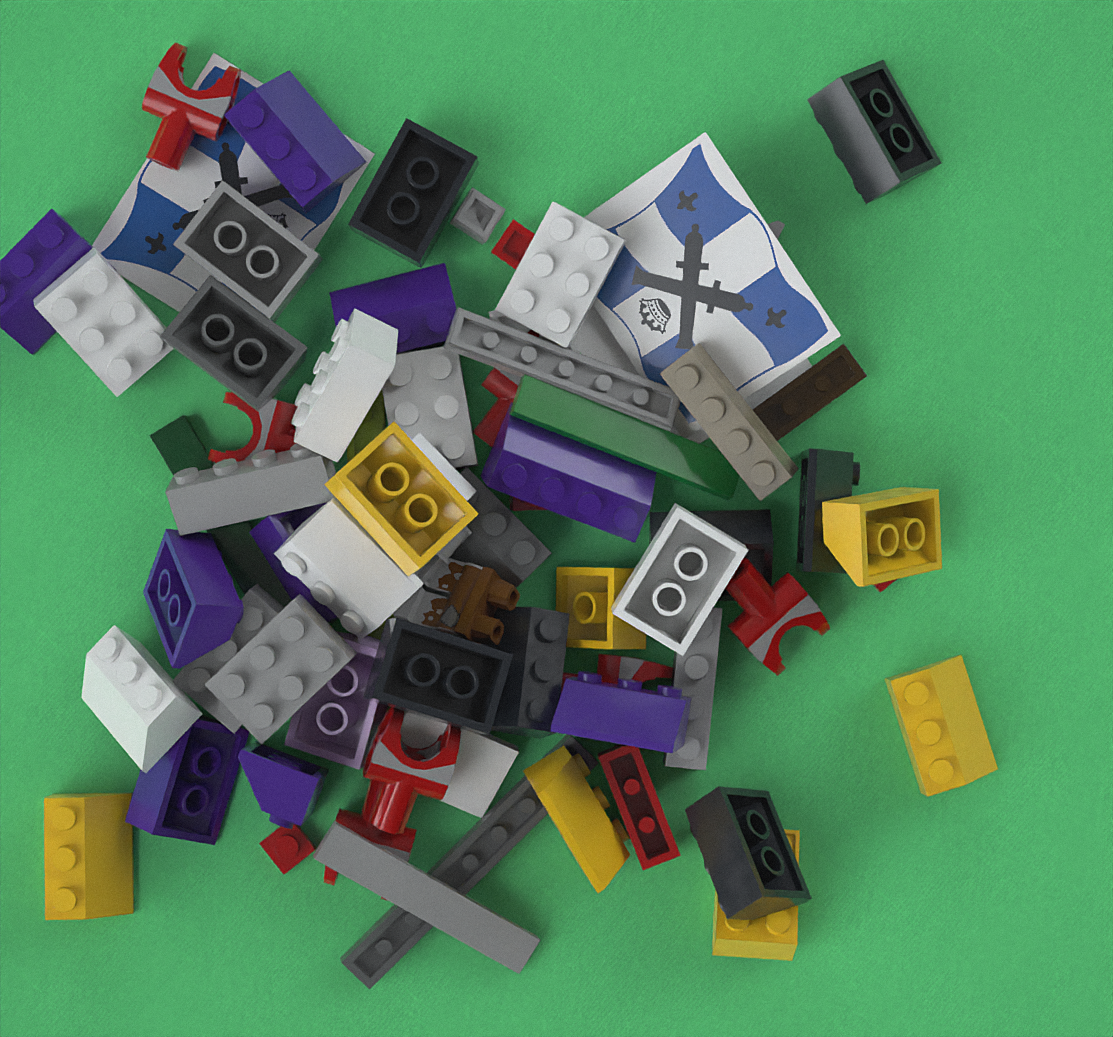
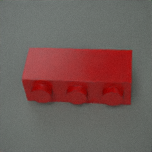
[598,744,681,870]

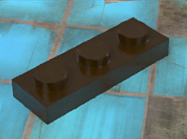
[753,344,867,441]

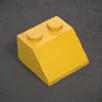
[556,567,646,649]

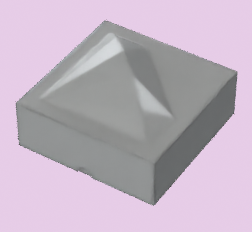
[450,187,506,245]

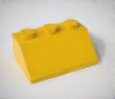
[324,421,478,576]
[822,487,942,587]
[885,655,998,797]
[523,746,630,894]
[44,793,134,920]

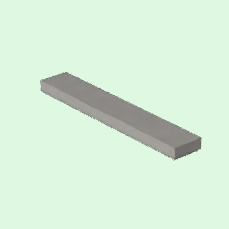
[444,307,681,431]
[313,821,540,974]

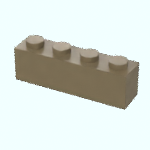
[660,343,799,501]

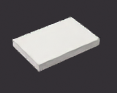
[400,711,519,818]

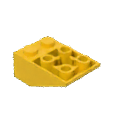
[712,829,800,961]

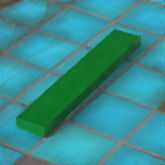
[509,374,739,500]

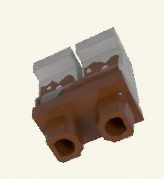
[393,558,520,645]

